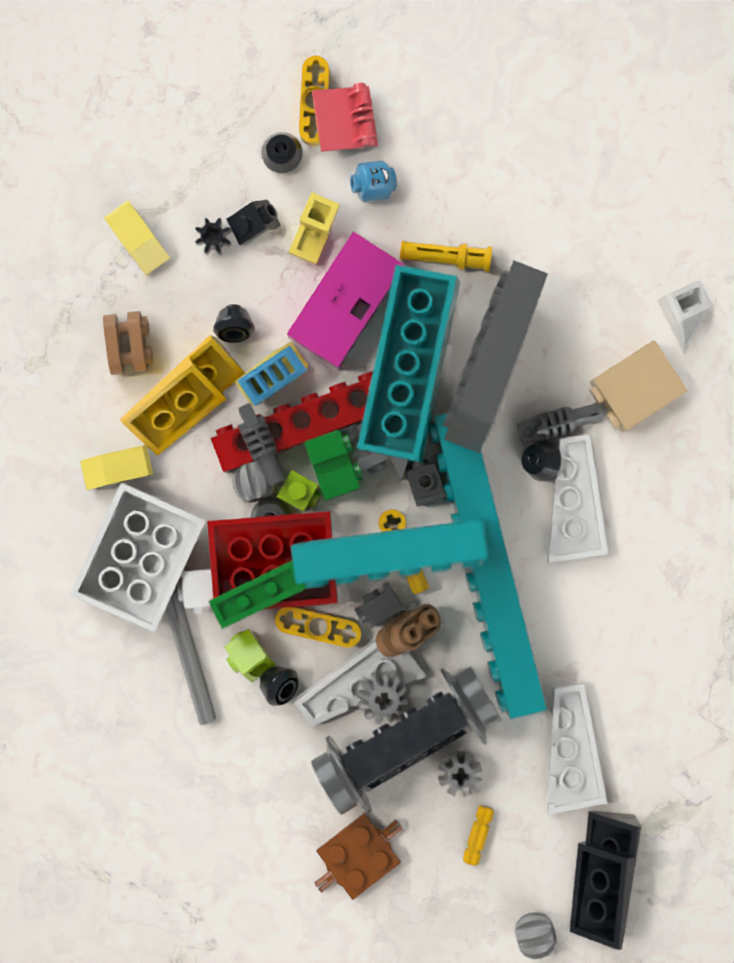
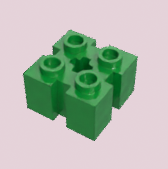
[304,430,364,501]

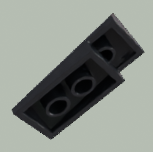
[569,811,642,950]

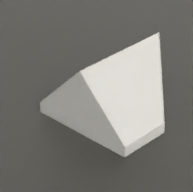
[658,280,713,354]

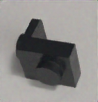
[226,200,281,246]

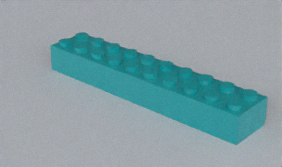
[429,413,547,719]

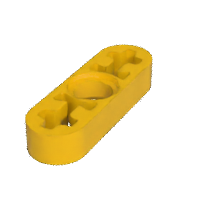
[299,56,330,146]
[275,607,361,648]

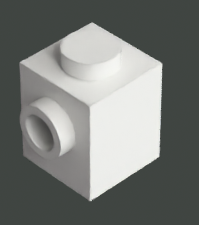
[177,568,213,613]

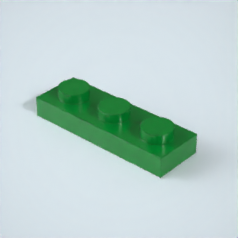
[208,560,306,629]

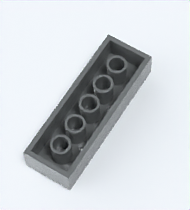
[442,260,548,453]

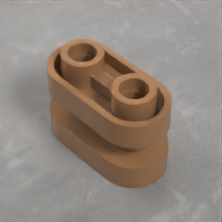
[103,311,153,375]
[376,604,441,658]

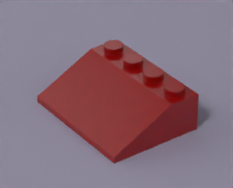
[207,511,338,609]

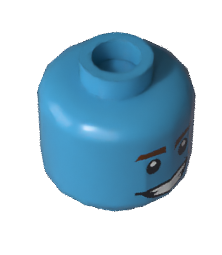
[350,161,397,202]

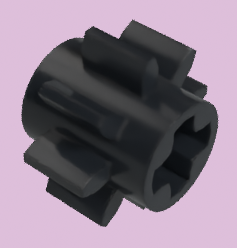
[195,218,232,255]

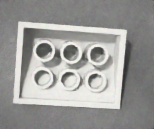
[70,482,206,633]

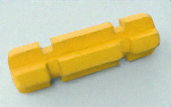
[463,805,494,866]

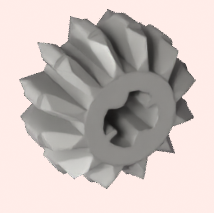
[356,671,408,724]

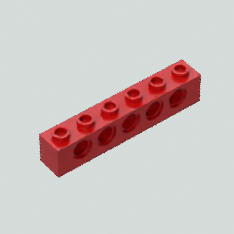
[210,371,373,473]

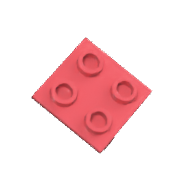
[312,83,378,152]

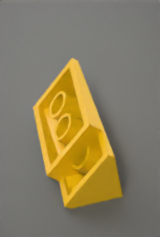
[120,335,245,456]

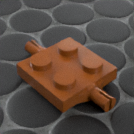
[314,812,403,900]

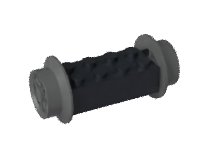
[311,667,502,815]

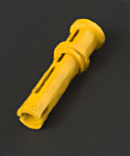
[400,240,492,273]

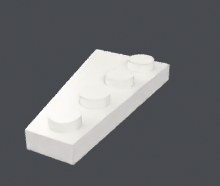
[547,434,609,563]
[293,638,427,726]
[547,682,608,815]

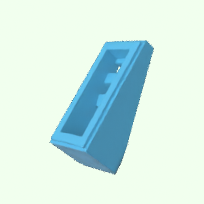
[237,346,307,406]

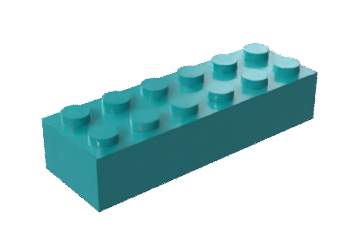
[357,265,461,463]
[291,518,489,588]

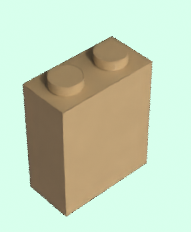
[589,340,688,432]

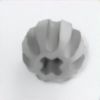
[232,462,278,503]
[437,751,483,797]
[515,912,557,959]

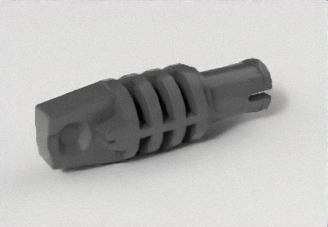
[517,402,602,443]
[238,403,286,487]

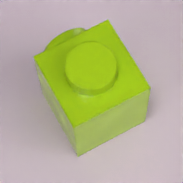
[277,470,321,512]
[224,629,276,683]

